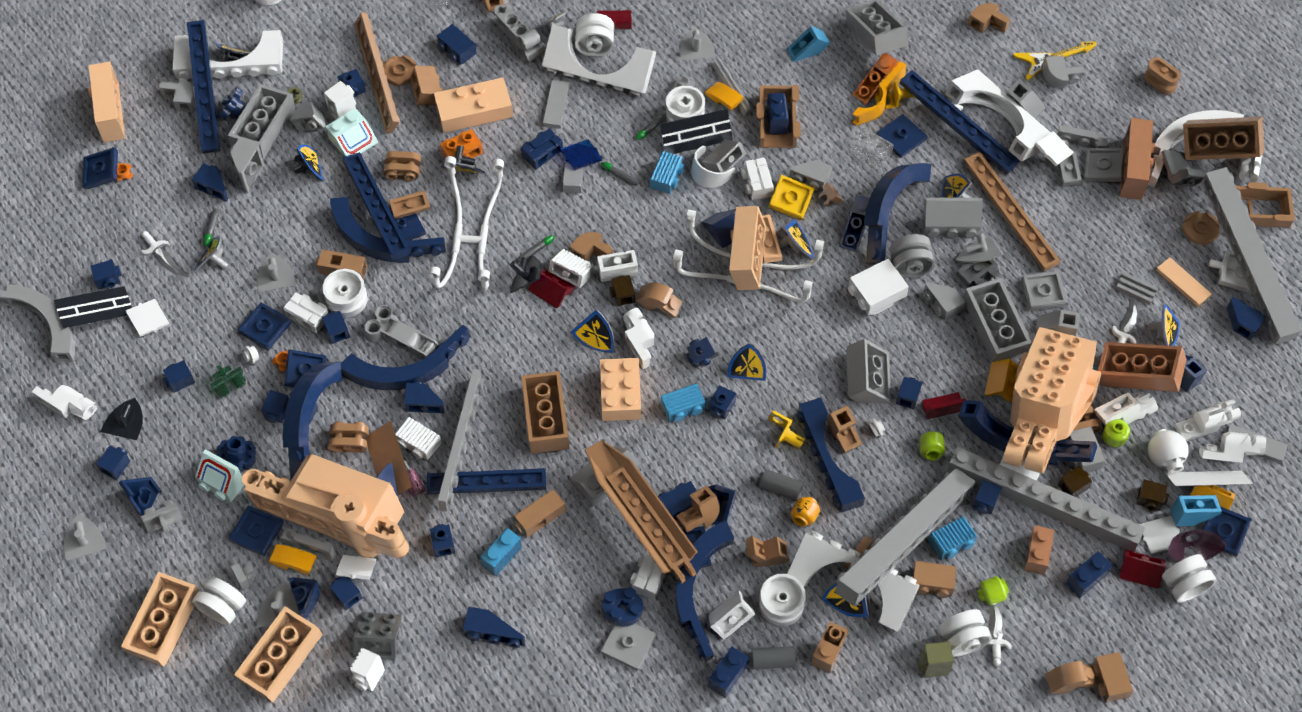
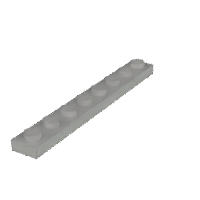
[438,369,484,512]

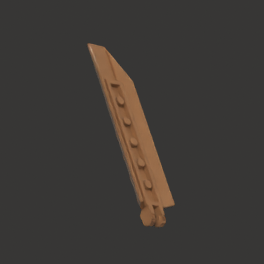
[585,440,697,584]

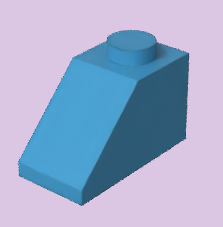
[787,26,830,62]
[1170,495,1222,526]

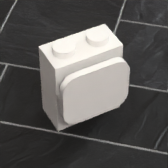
[848,259,909,316]

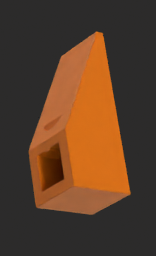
[852,53,899,104]

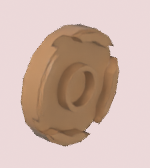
[383,55,417,86]
[1182,211,1220,245]

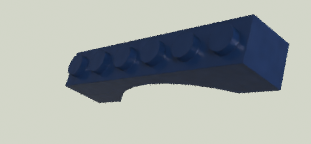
[796,397,865,513]

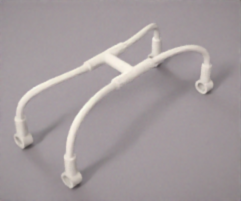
[428,156,504,291]
[673,210,824,303]

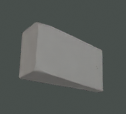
[563,161,584,193]

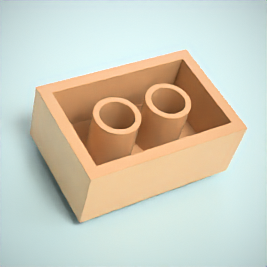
[600,358,641,421]

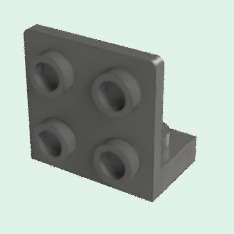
[1161,150,1208,187]
[353,612,402,660]

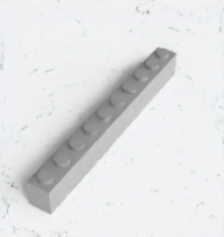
[1201,167,1301,344]
[947,447,1145,551]
[835,468,975,607]

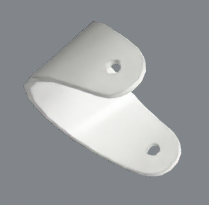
[691,146,736,188]

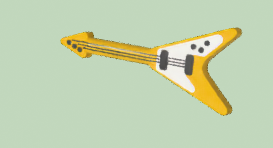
[1013,42,1097,81]

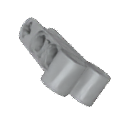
[494,4,543,63]
[365,305,440,360]

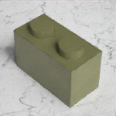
[918,641,954,678]

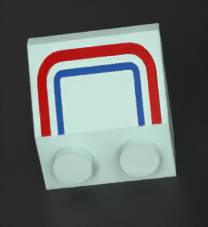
[325,108,378,156]
[195,450,244,502]

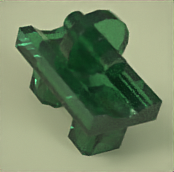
[210,364,246,399]

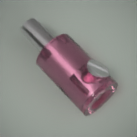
[404,461,425,497]

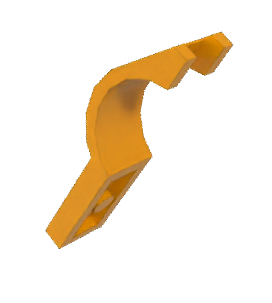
[852,61,906,126]

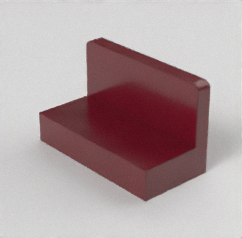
[597,10,632,29]
[528,269,575,308]
[921,392,966,419]
[1119,549,1166,589]

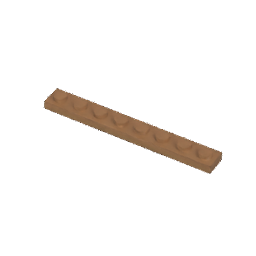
[354,12,399,133]
[964,152,1060,272]

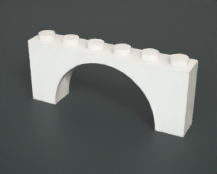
[542,24,656,96]
[173,30,283,80]
[945,70,1051,162]
[787,531,920,631]

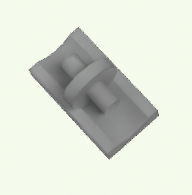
[141,500,183,533]

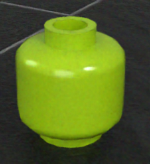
[1102,419,1130,448]
[919,431,945,461]
[977,576,1009,606]

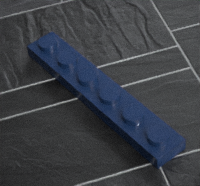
[427,468,547,495]

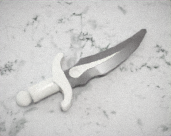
[141,231,188,277]
[1112,297,1137,344]
[987,604,1012,666]

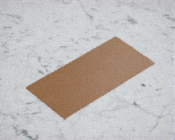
[365,421,412,495]

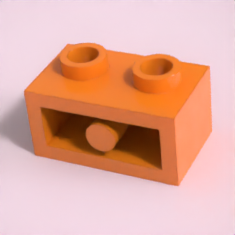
[440,129,483,158]

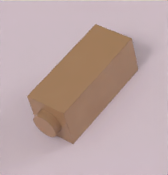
[315,249,367,279]
[514,489,566,538]

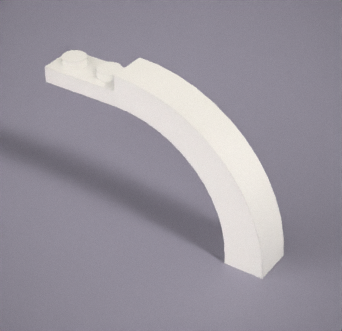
[1147,110,1244,188]

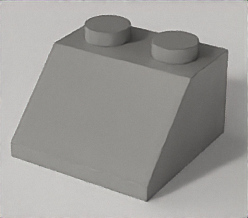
[230,138,264,193]

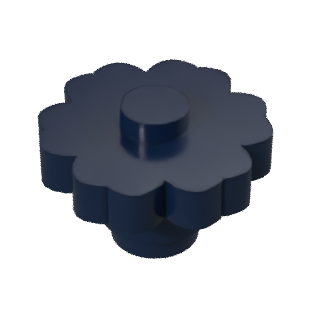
[217,86,247,120]
[216,436,256,473]

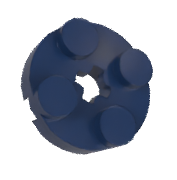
[602,587,643,627]

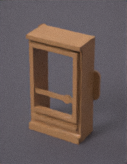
[756,85,801,148]
[1236,182,1295,228]

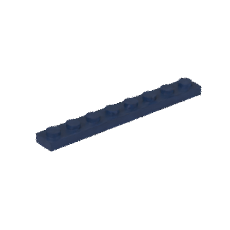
[186,20,221,154]
[899,70,1020,175]
[343,152,410,260]

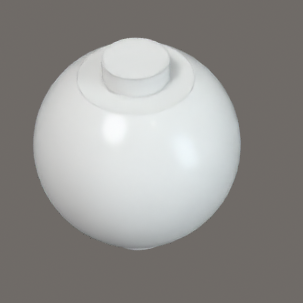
[1148,429,1188,474]

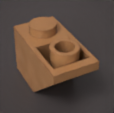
[811,621,849,673]

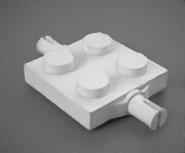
[1208,250,1252,294]

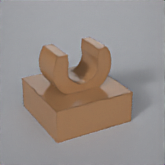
[818,182,843,206]

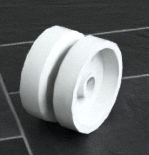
[575,13,614,56]
[666,86,705,122]
[323,269,368,318]
[1162,554,1217,603]
[759,574,806,626]
[192,576,246,626]
[938,609,992,657]

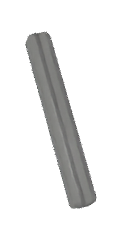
[713,59,752,115]

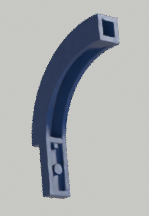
[864,163,931,265]
[330,197,446,263]
[341,325,470,390]
[283,361,342,481]
[958,400,1098,465]
[675,520,734,662]

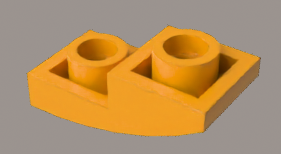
[705,82,744,111]
[269,544,317,576]

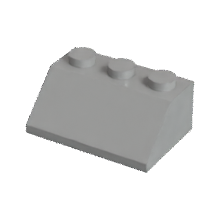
[922,198,983,238]
[846,339,891,403]
[569,445,640,507]

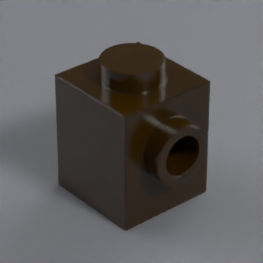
[609,275,635,307]
[1058,466,1092,497]
[1136,479,1169,511]

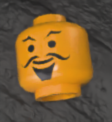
[790,497,820,527]

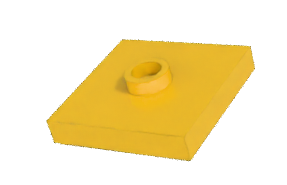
[768,175,815,220]

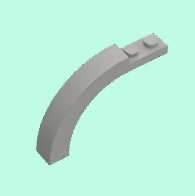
[0,284,75,361]

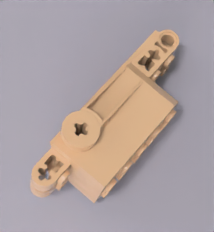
[1003,327,1101,474]
[242,454,409,558]

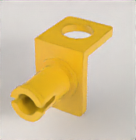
[875,80,915,109]
[768,410,805,449]

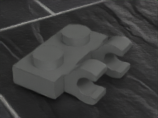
[956,259,1002,287]

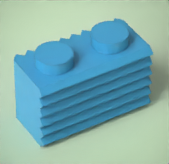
[650,151,685,194]
[661,383,705,422]
[928,516,977,560]
[480,528,522,576]

